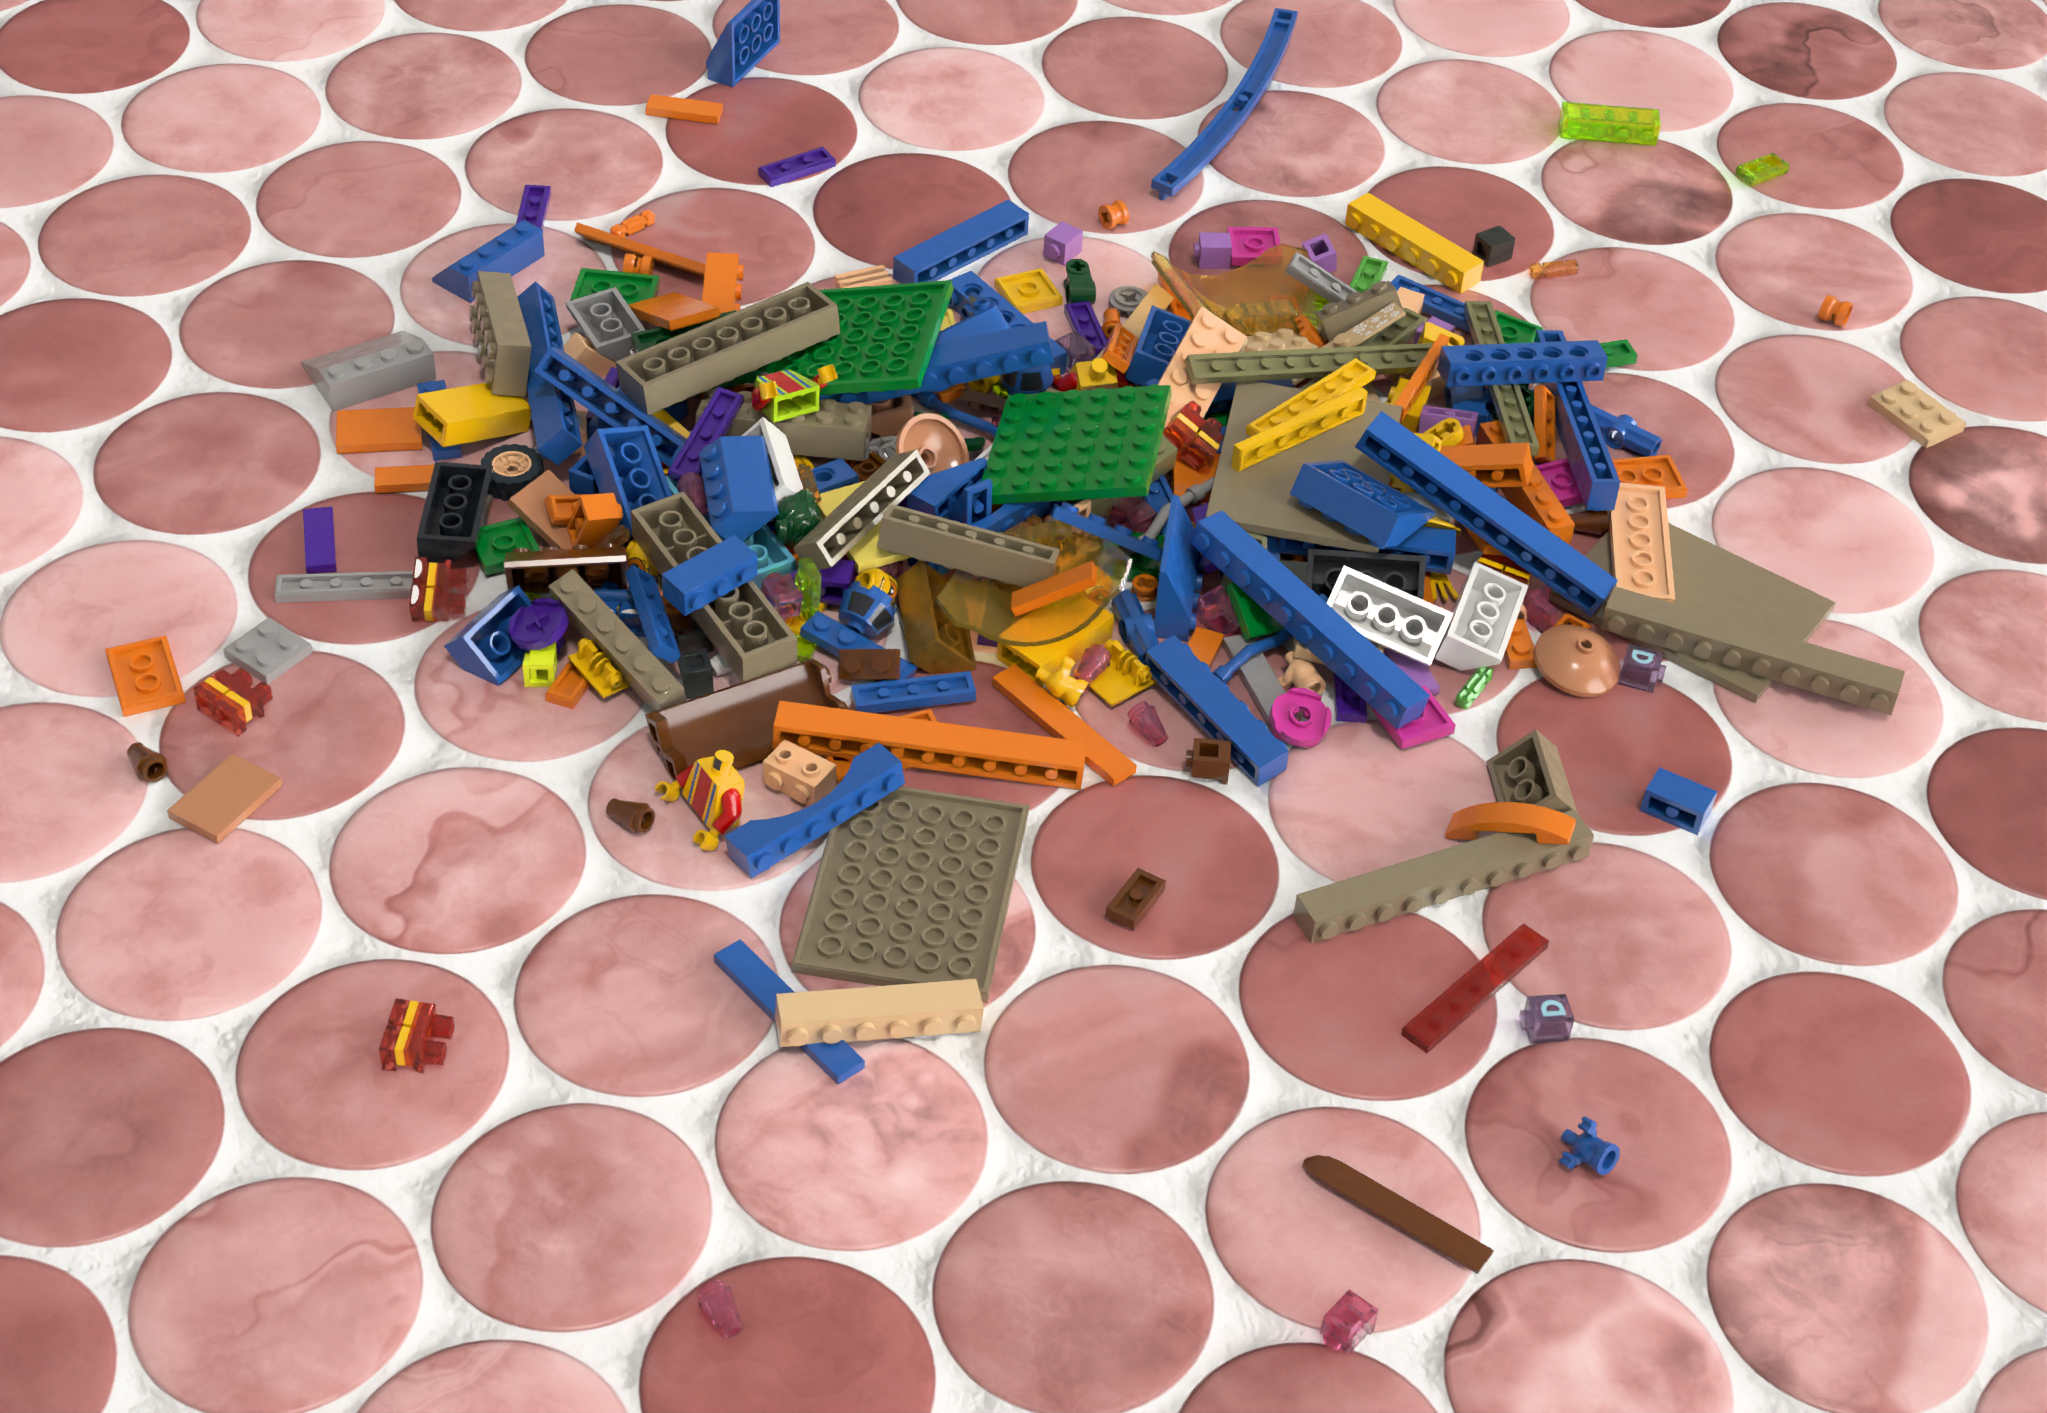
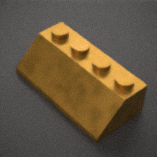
[896,561,977,674]

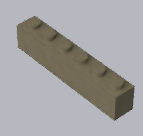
[793,449,930,572]
[877,503,1060,587]
[549,569,687,712]

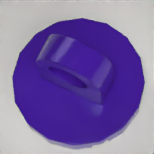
[508,598,569,655]

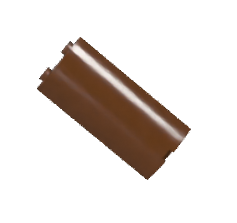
[645,659,849,782]

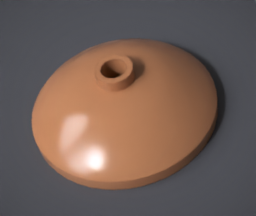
[896,413,969,475]
[1534,625,1621,697]

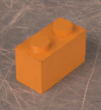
[566,493,623,548]

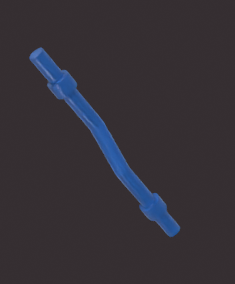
[911,391,998,438]
[1212,594,1328,683]

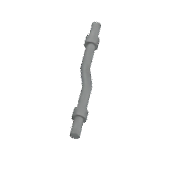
[1095,477,1215,571]

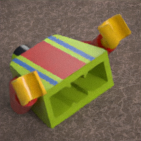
[751,364,838,423]

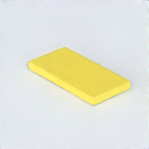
[813,481,911,573]

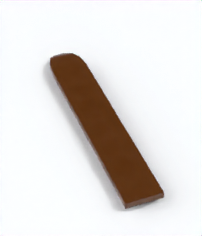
[1302,1155,1494,1274]

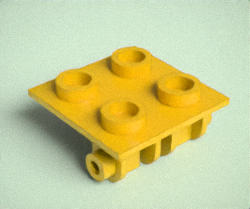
[568,638,630,699]
[1073,639,1157,707]

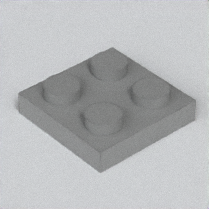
[223,617,313,685]

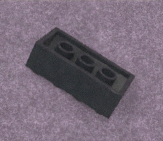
[417,462,493,566]
[1307,549,1426,600]

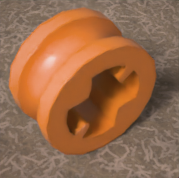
[1131,574,1158,602]

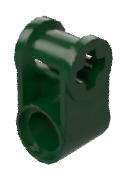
[1063,259,1096,304]

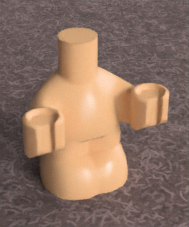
[1278,651,1326,695]

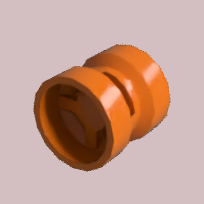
[623,253,654,275]
[1818,294,1853,328]

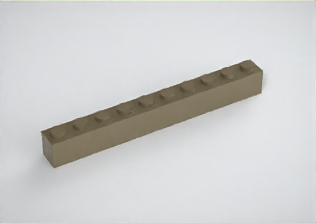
[1600,586,1905,715]
[1293,809,1594,943]

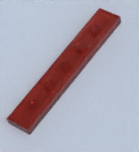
[1401,923,1549,1053]

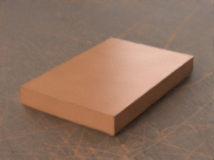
[507,470,575,550]
[167,753,282,844]

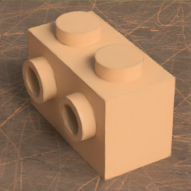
[763,740,837,806]

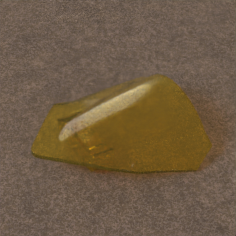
[1151,244,1318,337]
[935,521,1133,647]

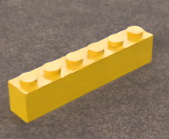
[1345,193,1484,294]

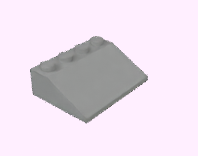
[301,331,436,412]

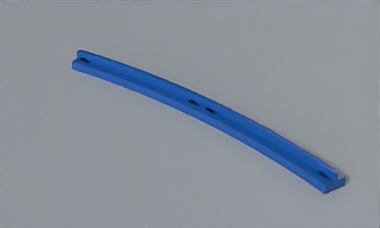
[1151,8,1298,200]

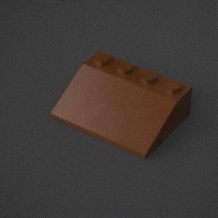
[504,543,628,595]

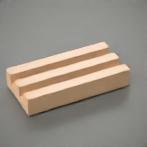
[834,265,893,288]

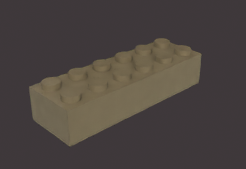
[469,271,532,397]
[696,388,872,461]

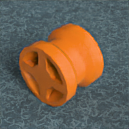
[1098,200,1129,230]

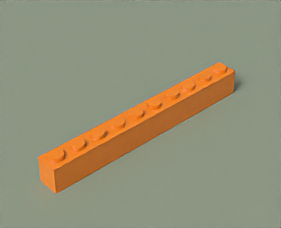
[772,701,1087,790]

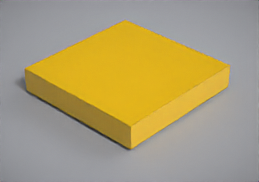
[994,268,1063,314]

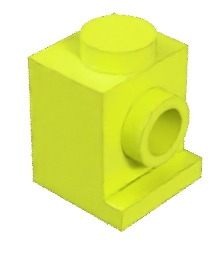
[523,642,558,687]

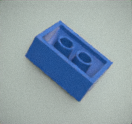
[444,585,532,686]

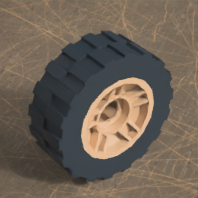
[481,444,544,501]

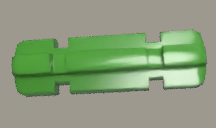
[1455,666,1493,709]

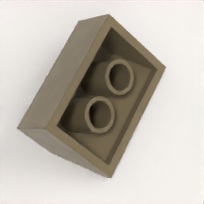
[1315,281,1406,343]
[1486,729,1578,813]

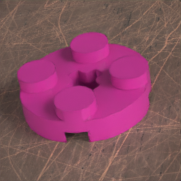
[1269,688,1332,747]

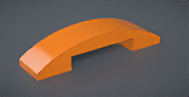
[1445,802,1576,845]

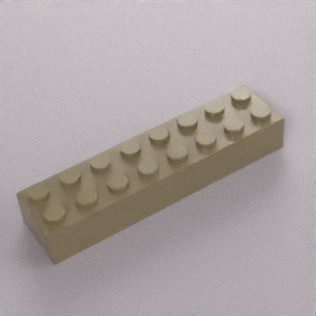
[616,282,840,415]
[631,491,797,682]

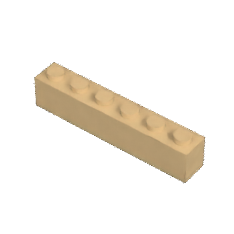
[775,979,984,1047]

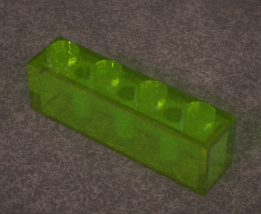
[1558,102,1661,146]

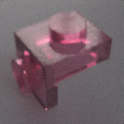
[1523,585,1558,634]

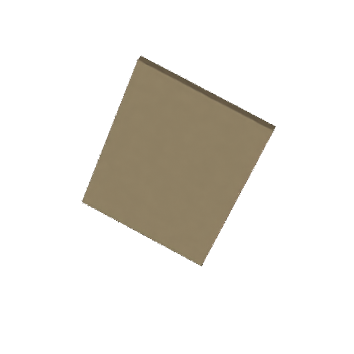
[1206,381,1402,553]
[1548,523,1836,703]
[791,786,1030,1003]

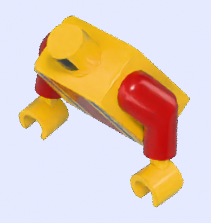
[1051,358,1129,392]
[655,750,745,851]

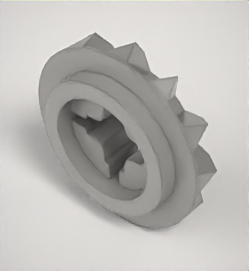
[1109,286,1148,316]
[864,435,897,460]

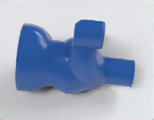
[1559,1116,1620,1175]

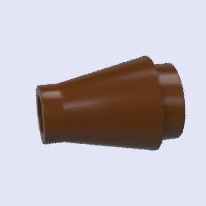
[1568,510,1608,535]
[127,742,167,782]
[606,798,655,833]

